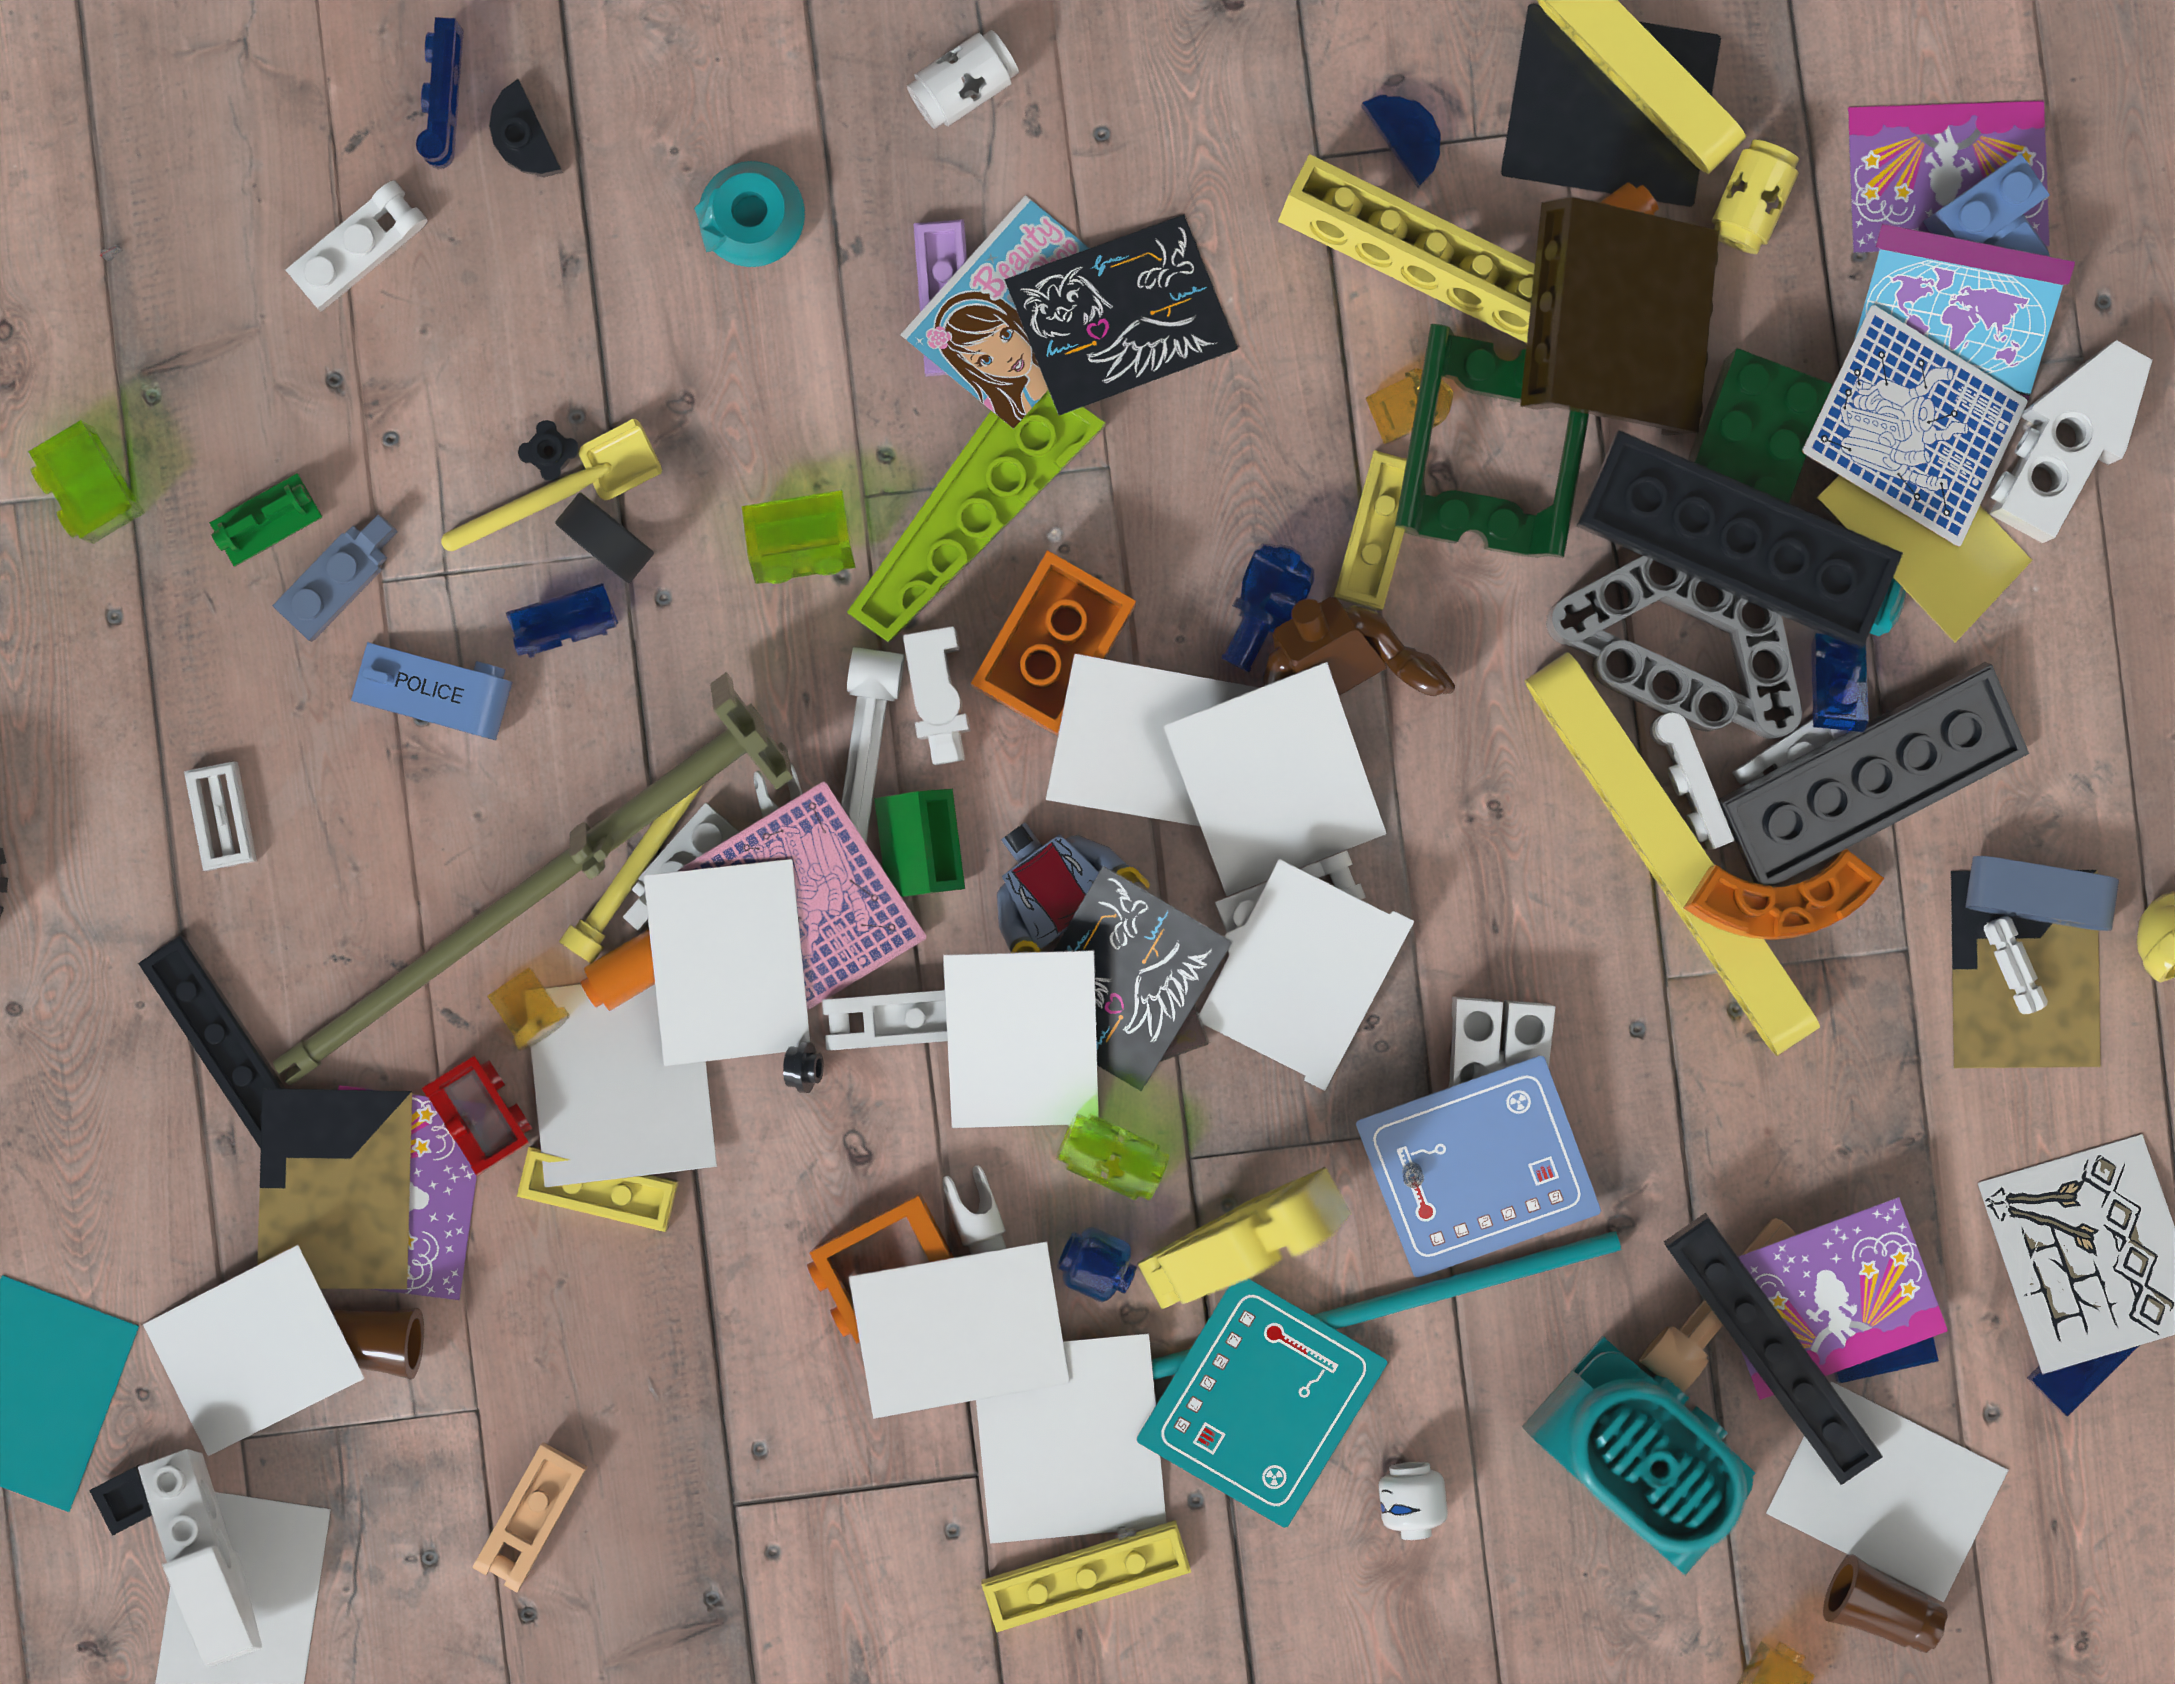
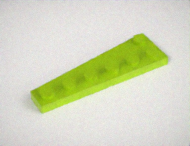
[847,390,1105,643]

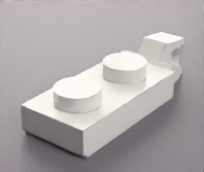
[623,803,739,931]

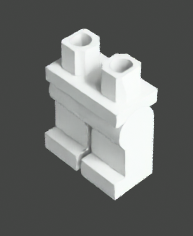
[903,626,971,765]
[1449,996,1555,1088]

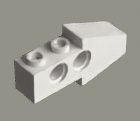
[1989,340,2152,543]
[138,1449,263,1666]

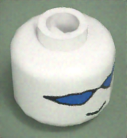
[1378,1462,1448,1540]

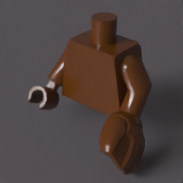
[1263,597,1455,697]

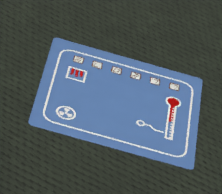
[1356,1056,1601,1278]

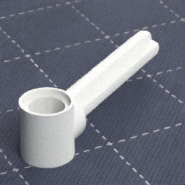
[841,647,904,843]

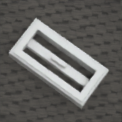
[184,761,257,871]

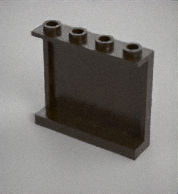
[1520,196,1719,436]

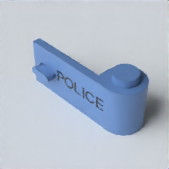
[351,642,512,740]

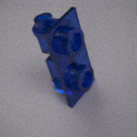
[506,583,619,658]

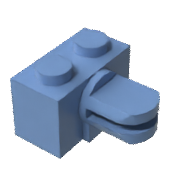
[1923,154,2050,256]

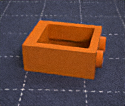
[807,1193,955,1344]

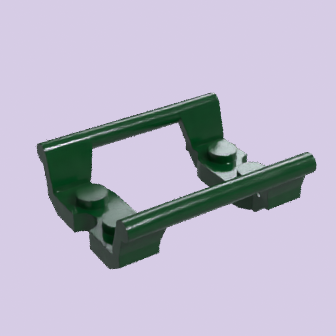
[1395,324,1589,558]

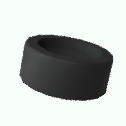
[555,492,654,583]

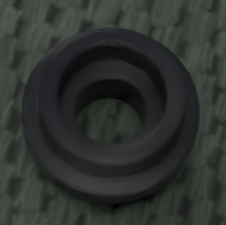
[783,1042,824,1093]

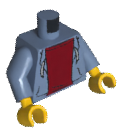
[997,822,1150,953]

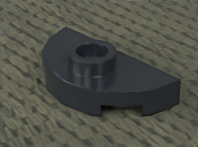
[489,79,563,177]

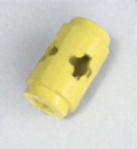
[1712,139,1799,254]

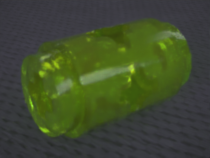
[1056,1113,1169,1201]

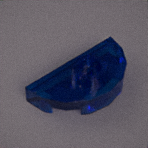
[1361,95,1441,189]

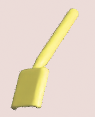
[441,419,662,551]

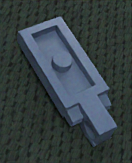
[272,515,398,642]

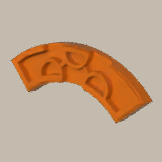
[1684,849,1884,940]

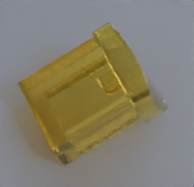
[1365,368,1453,444]
[487,967,570,1051]

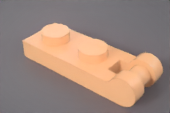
[473,1442,587,1593]

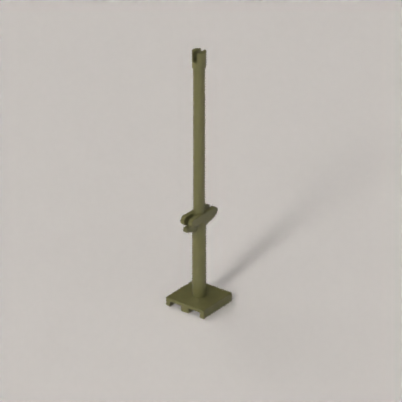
[273,672,793,1085]

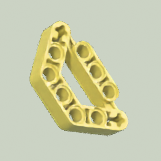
[1137,1167,1351,1309]

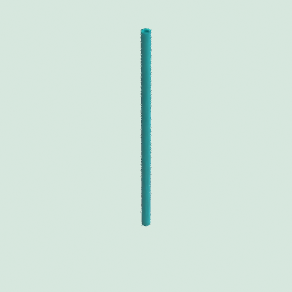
[1151,1231,1621,1380]

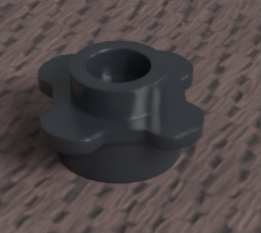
[518,420,579,481]

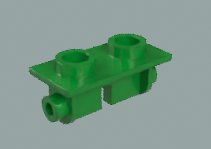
[209,473,323,567]

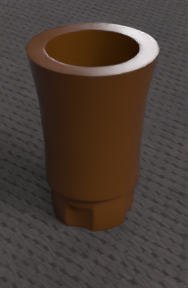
[332,1308,424,1380]
[1823,1555,1948,1653]

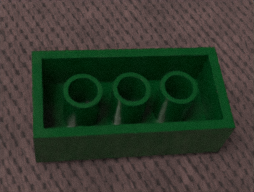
[1688,348,1832,503]

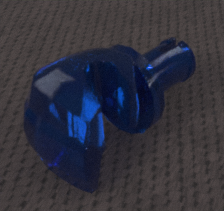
[1221,543,1315,672]

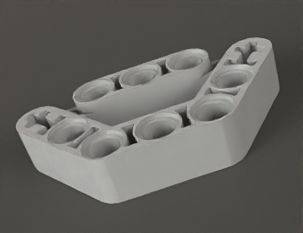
[1546,556,1802,739]

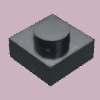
[89,1464,152,1536]

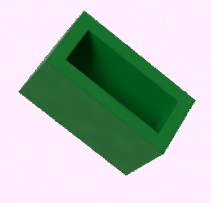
[874,788,965,897]

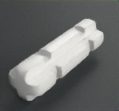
[1984,916,2048,1014]

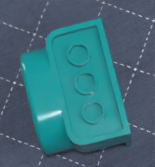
[1522,1336,1755,1575]

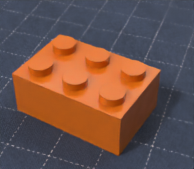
[971,550,1136,736]

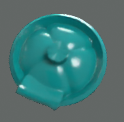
[694,161,805,267]

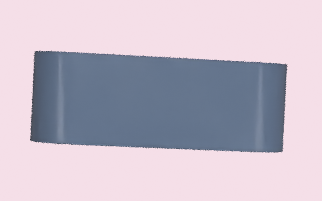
[1965,856,2119,931]

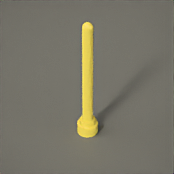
[559,784,704,963]

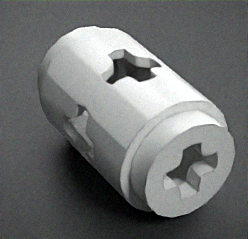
[907,30,1019,129]

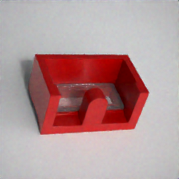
[421,1056,533,1176]

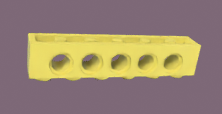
[1278,154,1535,343]

